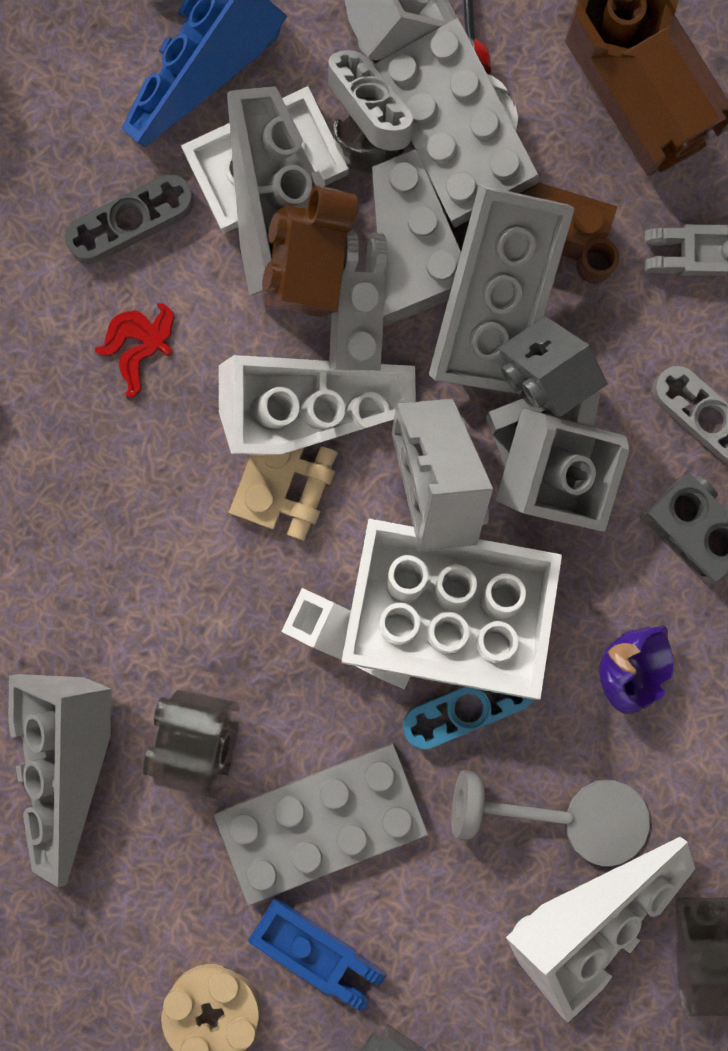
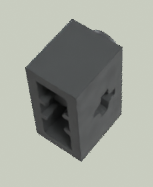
[498,316,608,418]

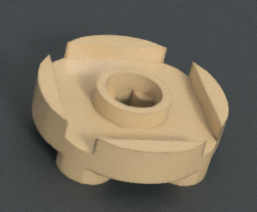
[161,964,260,1051]

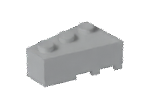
[372,149,461,328]
[392,399,493,551]

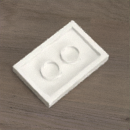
[181,86,349,234]

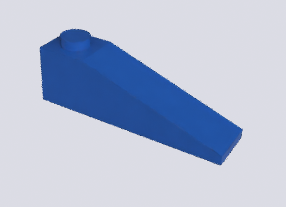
[122,0,287,148]

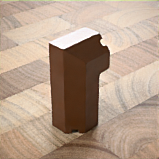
[565,0,728,176]

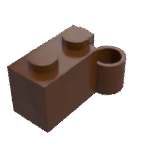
[520,183,620,284]
[262,185,358,317]

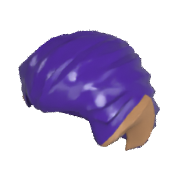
[599,625,674,714]

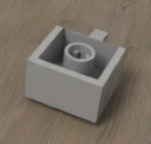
[496,390,629,532]

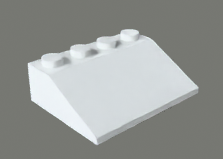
[341,519,562,700]

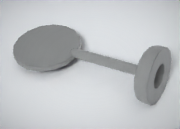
[451,770,650,866]

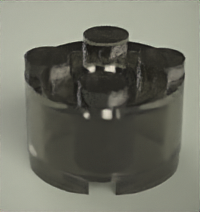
[143,690,239,799]

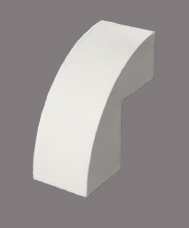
[281,588,410,689]

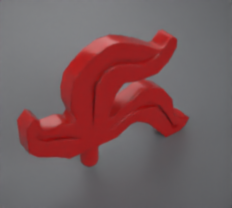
[95,303,174,398]

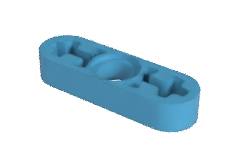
[403,686,533,749]

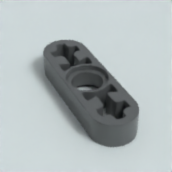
[65,174,194,264]

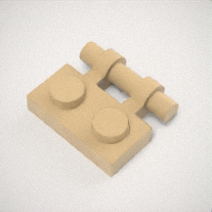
[229,446,337,541]

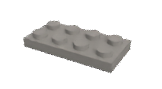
[374,17,541,227]
[429,185,575,394]
[213,743,428,905]

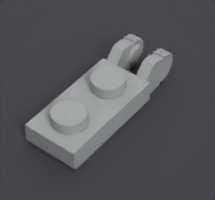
[645,224,728,276]
[329,231,388,371]

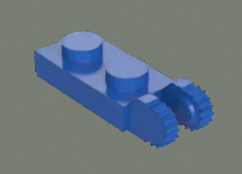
[248,896,387,1011]

